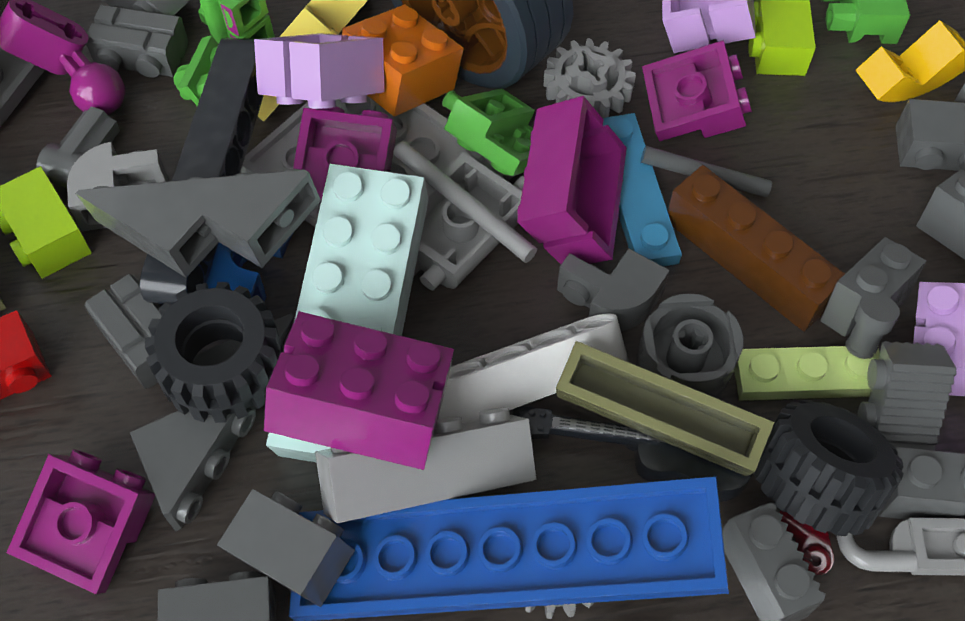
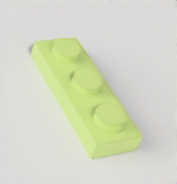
[734,346,880,400]

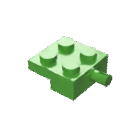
[442,88,535,176]

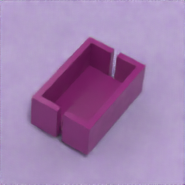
[517,95,627,264]
[264,311,454,470]

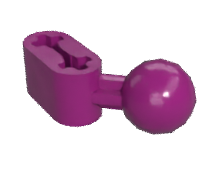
[0,0,126,115]

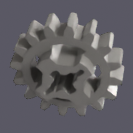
[543,38,636,118]

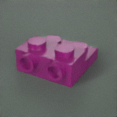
[642,40,752,142]
[293,106,397,204]
[6,449,155,594]

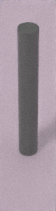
[641,146,772,197]

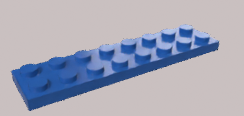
[289,477,729,621]

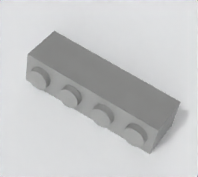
[315,408,537,523]

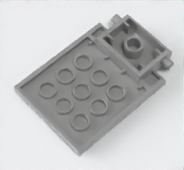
[241,96,524,291]

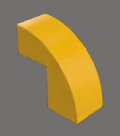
[855,20,965,102]

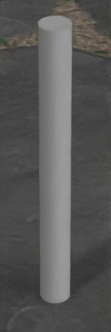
[393,141,537,263]

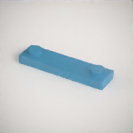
[603,113,682,266]

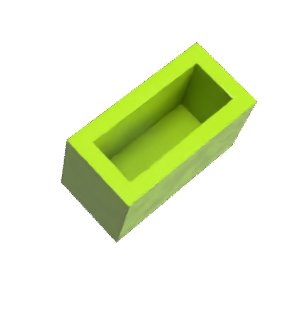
[748,0,816,76]
[0,166,92,279]

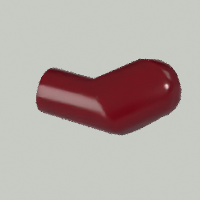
[779,510,834,575]

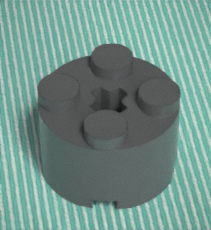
[636,294,743,399]

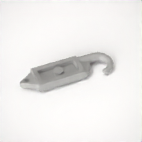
[837,518,965,576]

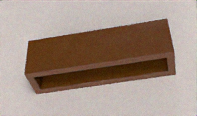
[668,165,845,332]

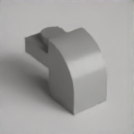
[67,142,168,232]

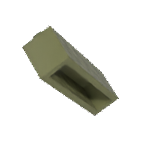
[556,341,774,476]

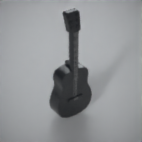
[513,406,753,502]

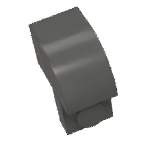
[557,249,670,331]

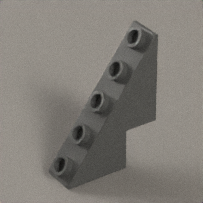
[75,169,321,278]
[130,313,295,532]

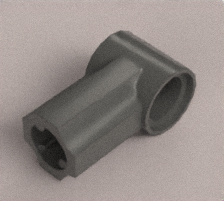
[36,106,120,189]

